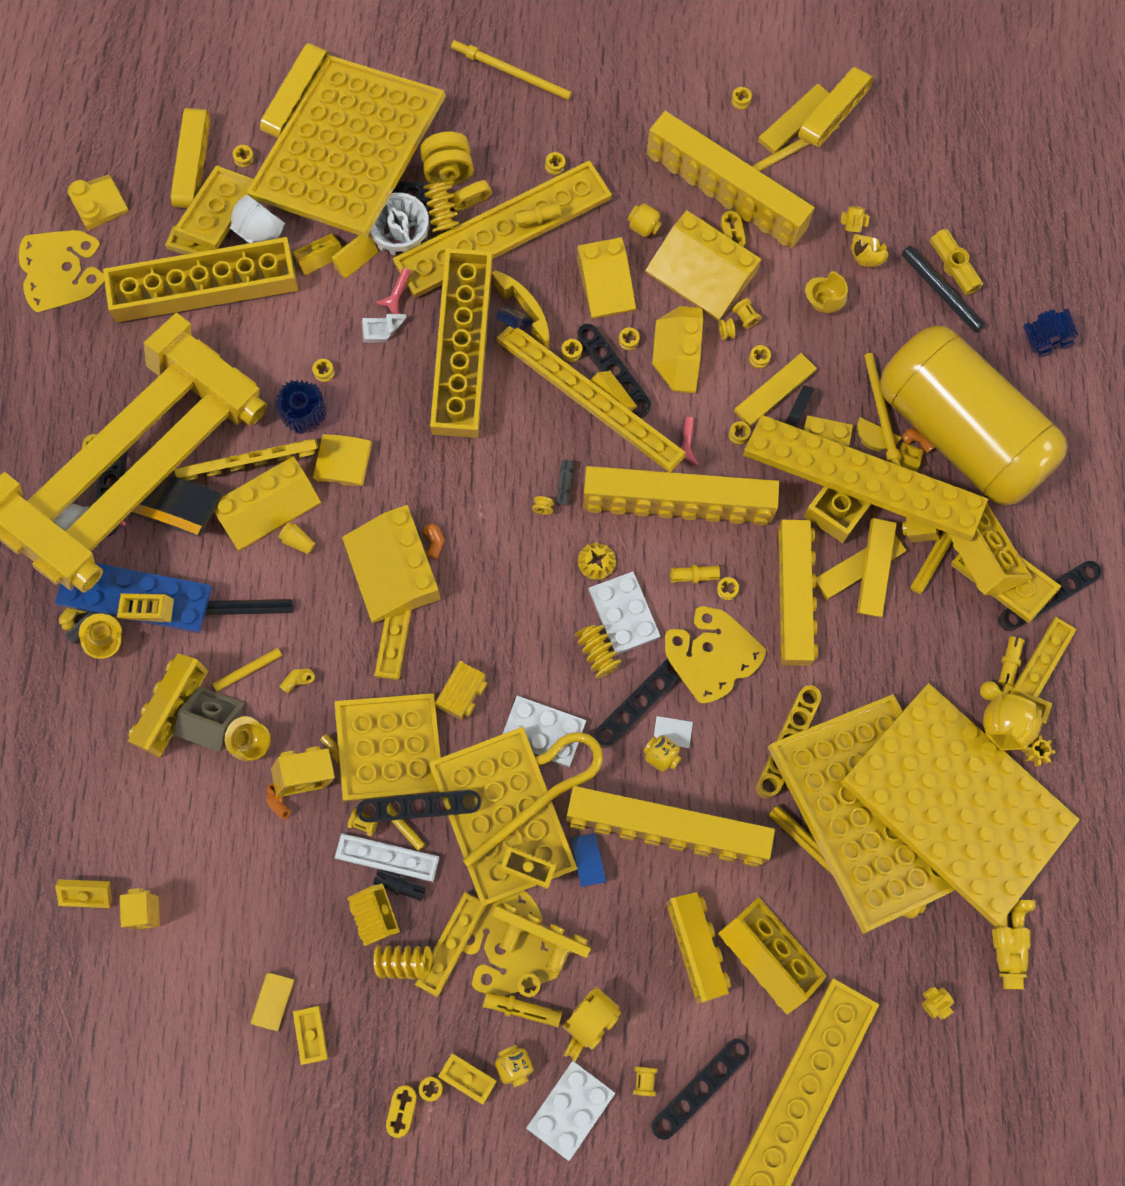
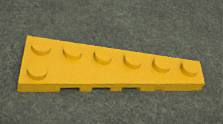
[174,438,319,481]

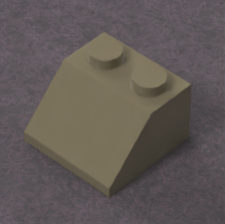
[174,686,245,752]

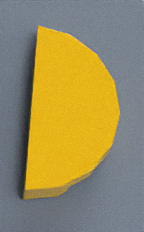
[856,417,902,452]

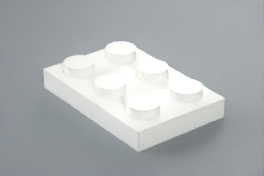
[588,572,661,656]
[503,696,586,768]
[526,1061,615,1161]

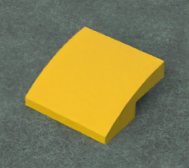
[313,434,372,486]

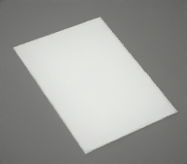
[654,716,693,748]

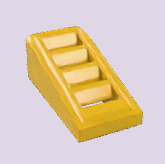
[117,594,174,622]

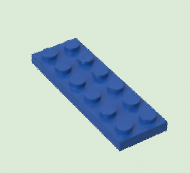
[55,563,212,634]

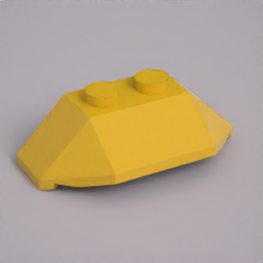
[652,306,703,394]

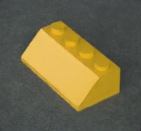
[214,456,322,552]
[946,503,1033,595]
[128,653,209,758]
[666,892,731,1003]
[718,897,827,1015]

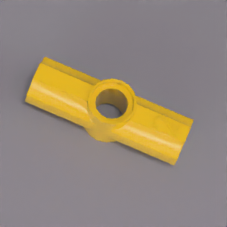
[929,229,984,295]

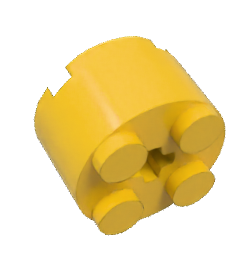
[562,986,621,1050]

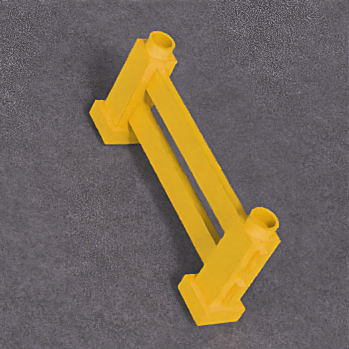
[0,312,268,593]

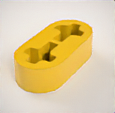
[449,180,492,211]
[720,211,745,247]
[386,1085,417,1138]

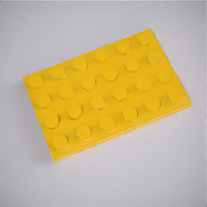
[429,727,577,907]

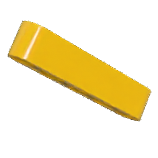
[260,43,330,138]
[798,67,874,148]
[171,108,210,208]
[755,685,821,799]

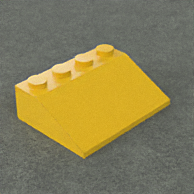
[645,210,761,321]
[342,505,441,623]

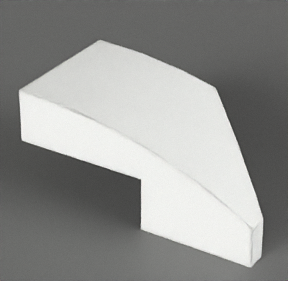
[361,314,406,343]

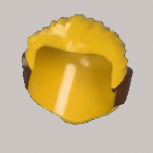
[850,234,888,267]

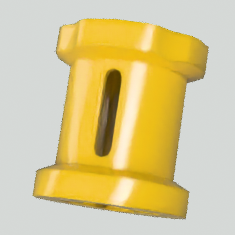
[732,298,762,329]
[347,807,378,837]
[633,1066,658,1096]

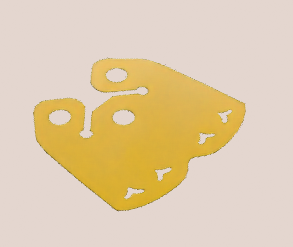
[19,230,104,312]
[665,606,766,703]
[463,890,558,996]

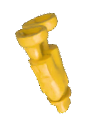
[992,900,1036,989]

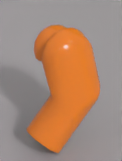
[902,428,936,454]
[423,524,445,560]
[266,783,291,820]

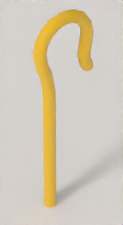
[462,732,603,868]

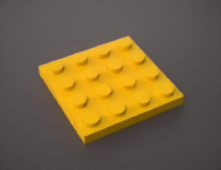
[334,693,441,802]

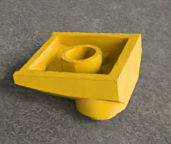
[67,174,129,231]

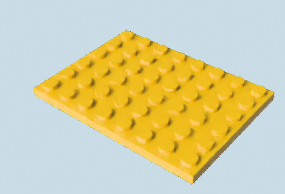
[246,55,446,238]
[840,683,1080,927]
[768,694,956,934]

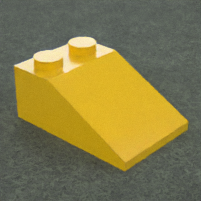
[577,237,636,319]

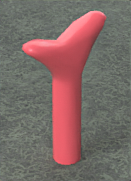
[376,267,412,314]
[681,417,698,465]

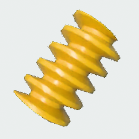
[423,182,459,233]
[574,625,622,679]
[374,945,432,980]

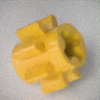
[840,206,870,232]
[1021,735,1055,767]
[921,987,954,1020]

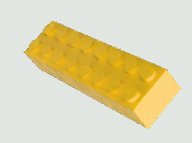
[646,111,815,249]
[103,237,298,323]
[430,248,493,438]
[583,466,779,526]
[566,786,775,867]

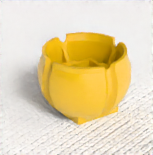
[983,694,1042,750]

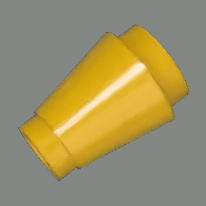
[278,522,316,555]

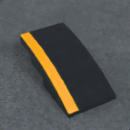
[130,475,222,537]

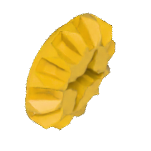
[578,542,616,580]

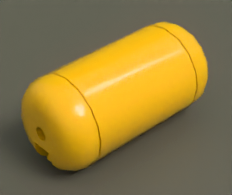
[880,325,1068,506]

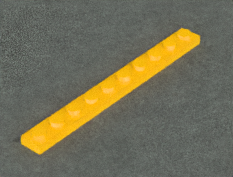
[497,323,686,473]

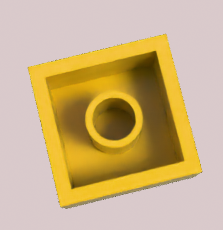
[804,486,871,544]
[271,746,335,798]

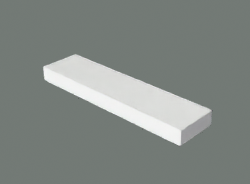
[335,833,440,882]

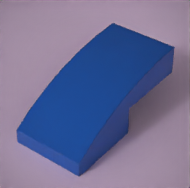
[571,833,606,888]

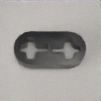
[786,384,815,427]

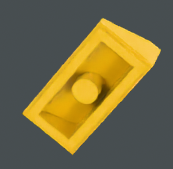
[292,233,342,275]
[331,234,379,279]
[250,972,294,1031]

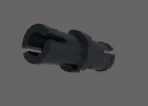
[373,869,426,902]

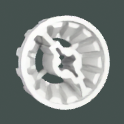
[369,193,430,255]

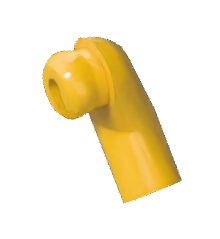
[59,608,87,630]
[279,668,315,694]

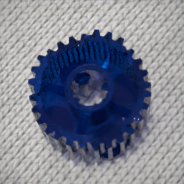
[1023,308,1078,357]
[276,380,326,434]

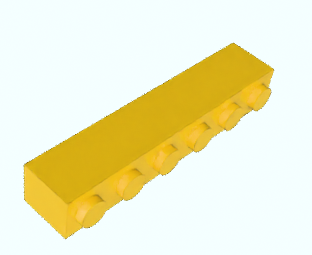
[778,520,818,666]

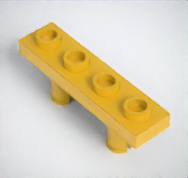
[492,902,591,974]

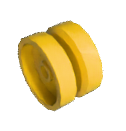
[420,132,474,186]

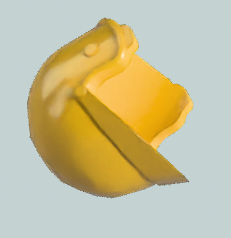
[805,271,848,314]
[79,613,122,659]
[225,716,271,762]

